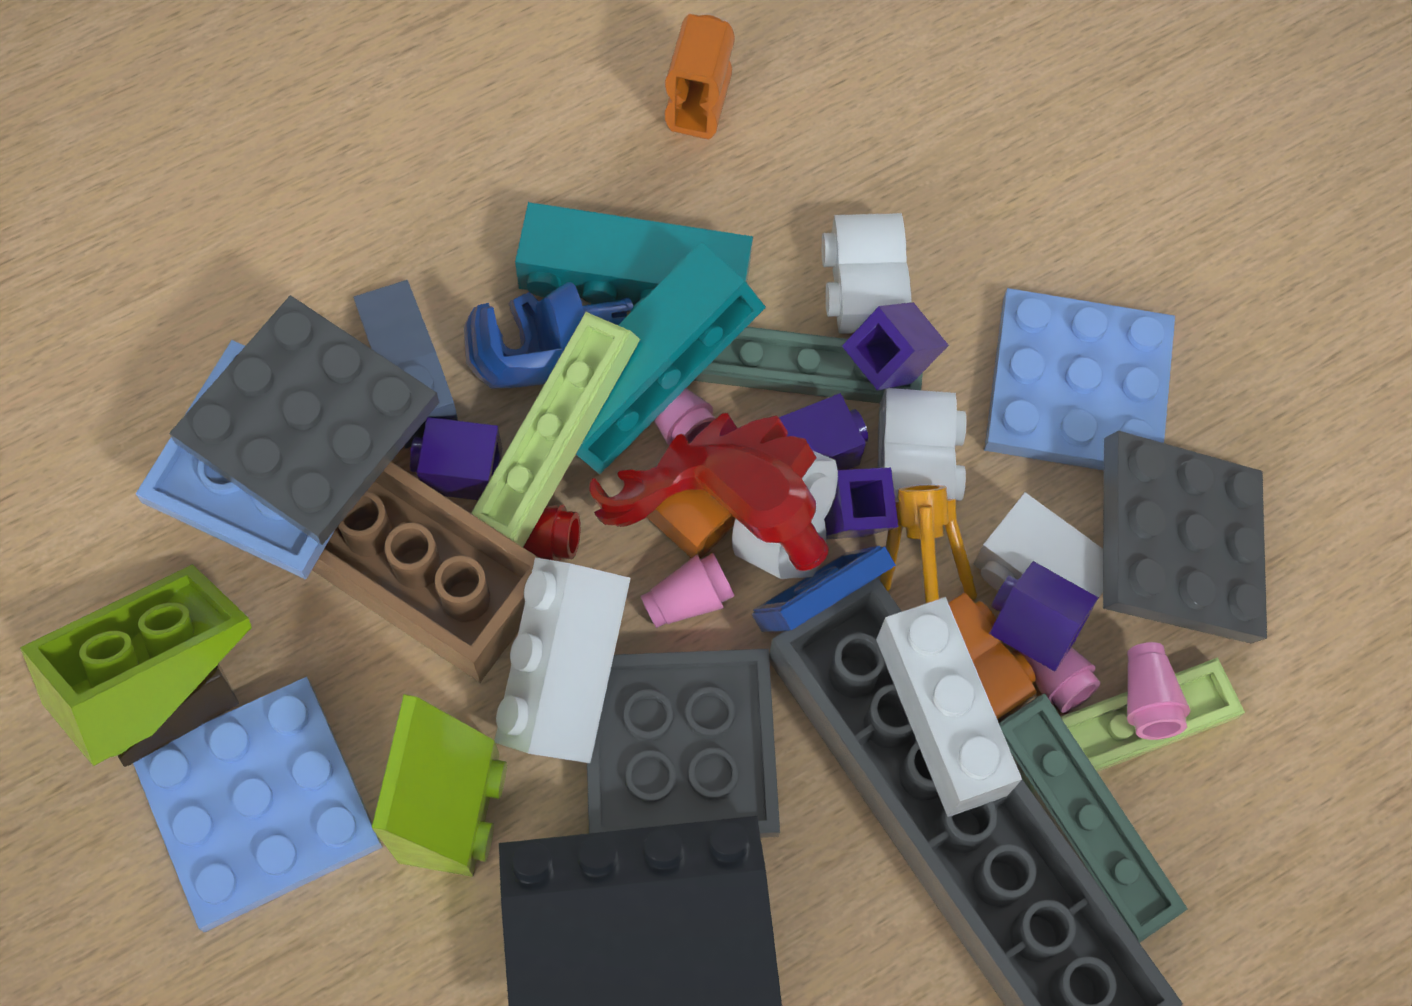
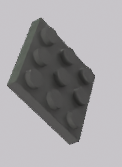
[169,295,439,545]
[1103,430,1267,644]
[587,649,780,838]

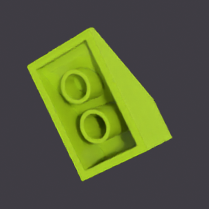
[20,564,252,766]
[372,694,507,877]

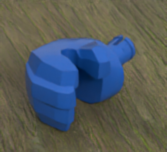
[464,282,634,389]

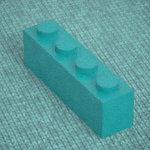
[515,202,753,306]
[576,241,766,474]

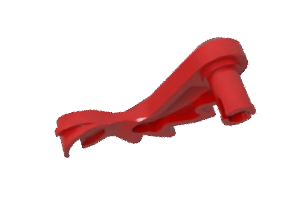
[589,413,829,571]

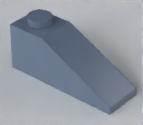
[353,280,458,449]

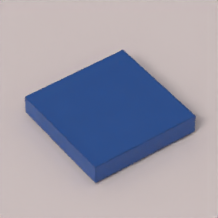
[752,546,896,632]

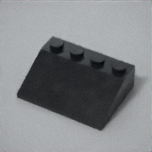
[499,816,782,1006]

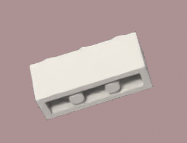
[495,557,631,763]
[876,597,1022,817]

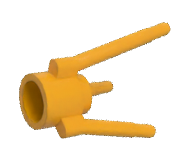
[880,485,977,604]

